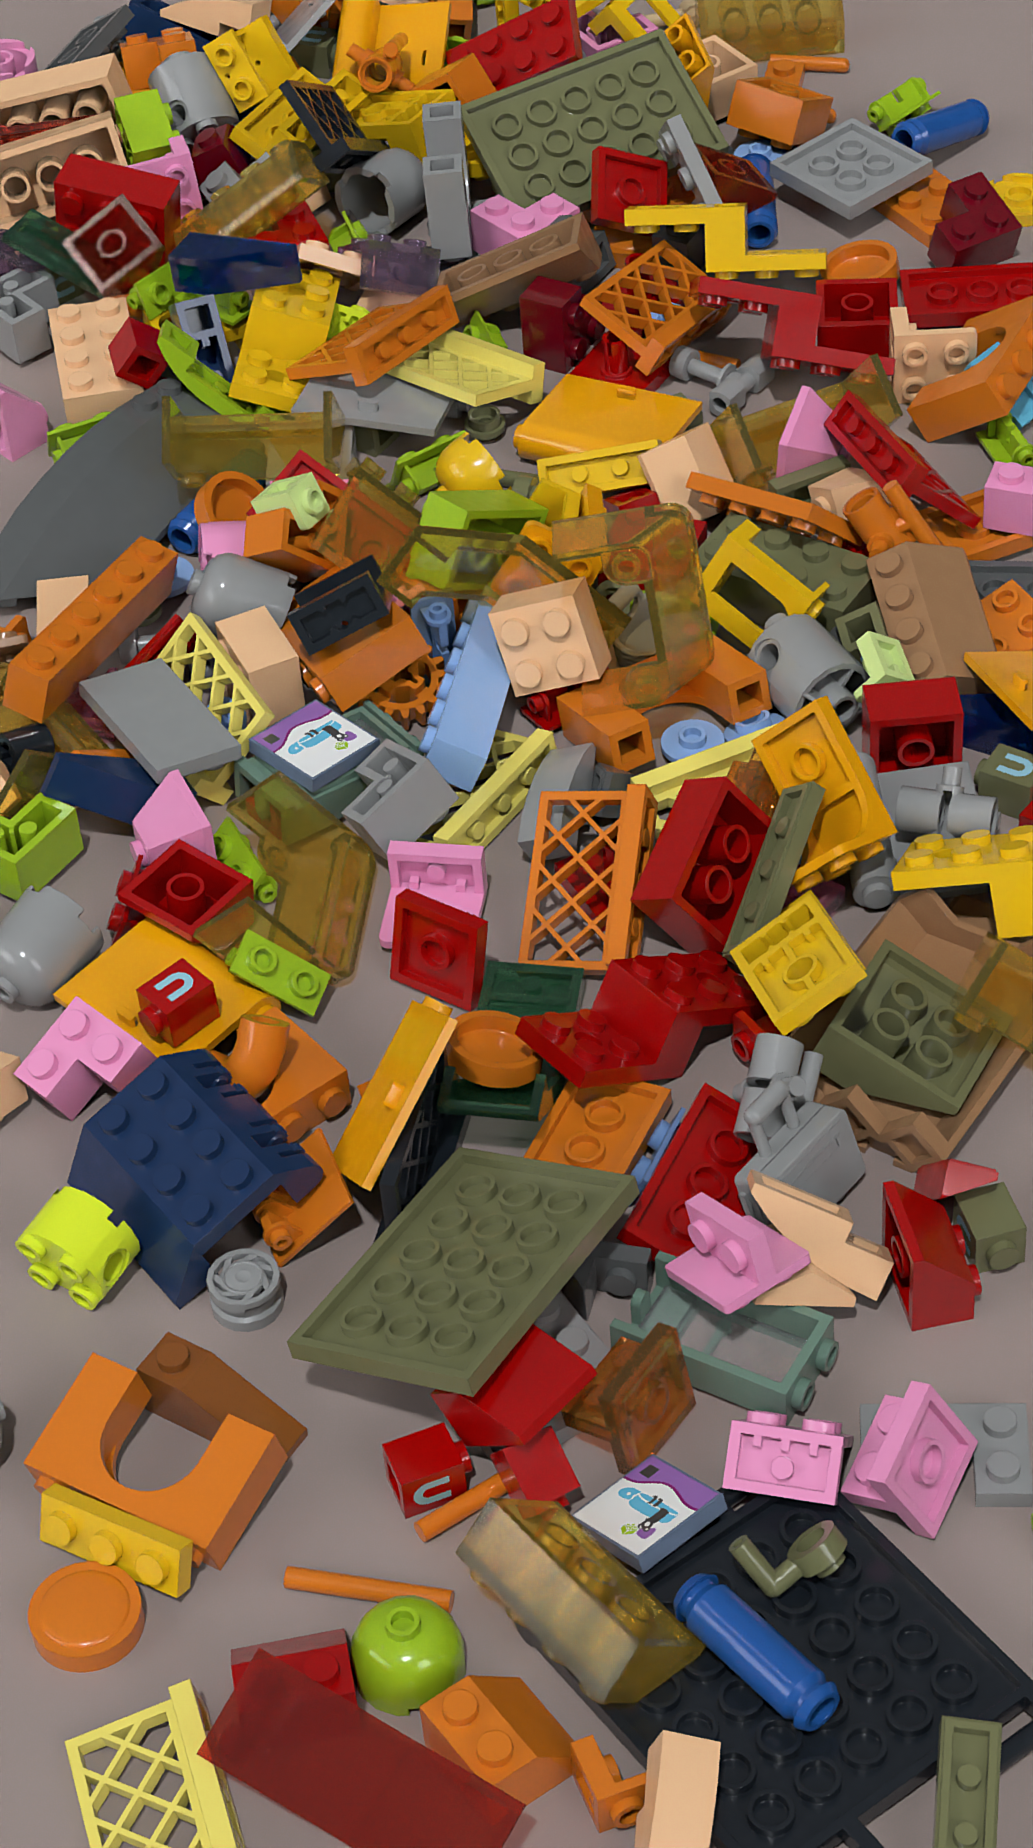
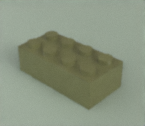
[688,512,880,632]

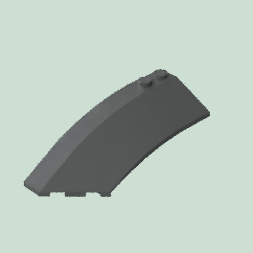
[0,379,265,608]

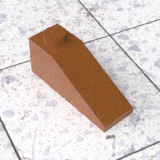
[136,1332,308,1467]

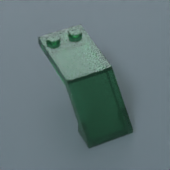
[436,961,585,1122]

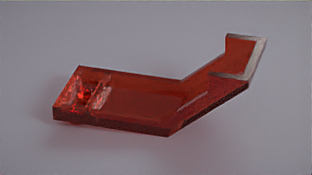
[196,1648,526,1848]

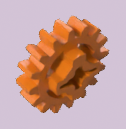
[357,645,445,730]

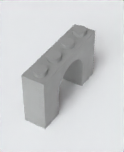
[422,101,472,262]

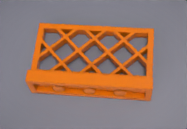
[579,239,732,376]
[286,284,460,387]
[517,784,658,975]

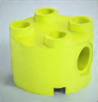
[15,1186,140,1310]

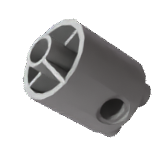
[148,51,240,152]
[746,613,870,729]

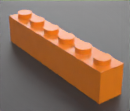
[2,536,179,724]

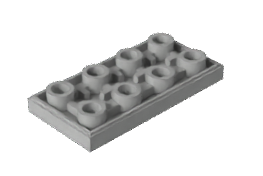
[79,658,242,784]

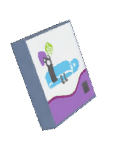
[249,699,380,792]
[569,1454,728,1574]

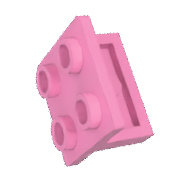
[665,1192,811,1314]

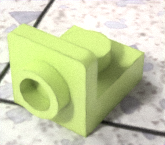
[251,472,330,531]
[853,631,915,703]

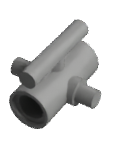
[895,765,1001,839]
[732,1033,824,1144]

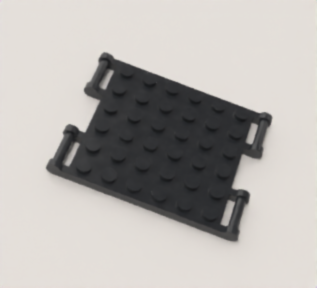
[514,1487,1033,1848]

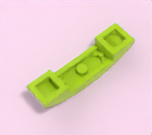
[157,319,297,434]

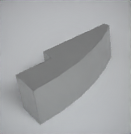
[517,742,596,860]

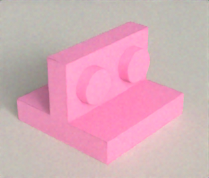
[840,1380,978,1539]

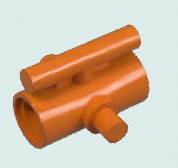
[346,32,415,93]
[842,480,943,558]

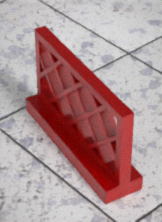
[824,390,981,529]

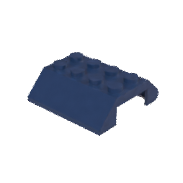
[67,1049,323,1310]

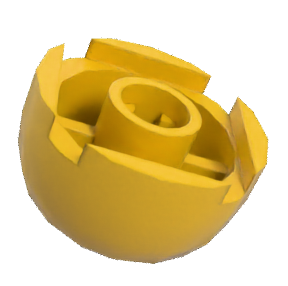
[435,432,512,491]

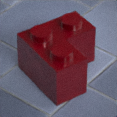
[927,172,1023,268]
[519,275,605,375]

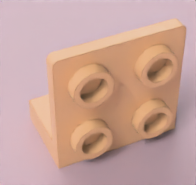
[889,307,977,404]

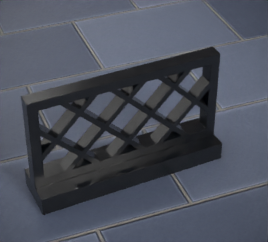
[279,80,390,174]
[374,1046,471,1242]

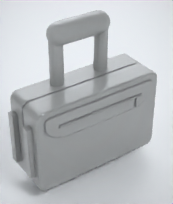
[734,1080,865,1226]

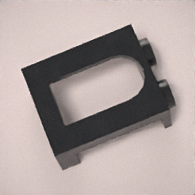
[287,554,394,656]

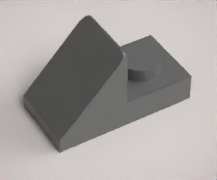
[561,1241,653,1321]

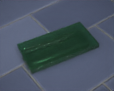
[1,209,132,299]

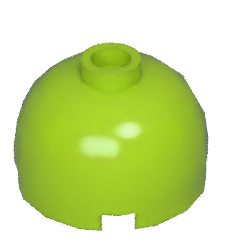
[350,1595,466,1716]

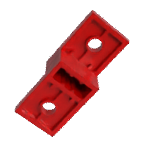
[688,276,896,384]
[514,950,767,1089]

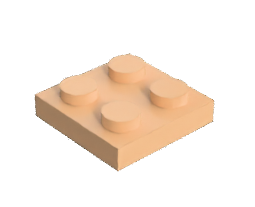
[284,240,376,292]

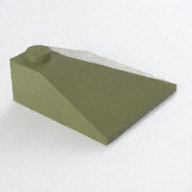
[813,939,1012,1115]

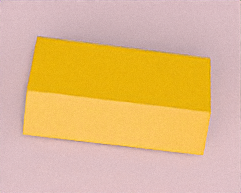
[228,67,372,160]

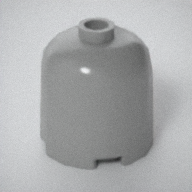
[335,148,426,239]
[186,553,297,636]
[0,885,104,1007]

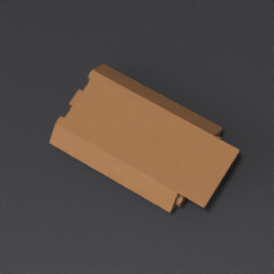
[788,888,1033,1173]

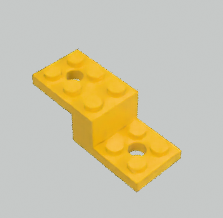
[351,89,489,181]
[624,203,827,280]
[228,258,341,413]
[891,825,1033,939]
[730,889,868,1036]

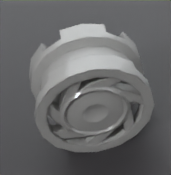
[206,1248,284,1332]

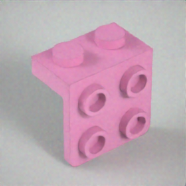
[379,840,488,949]

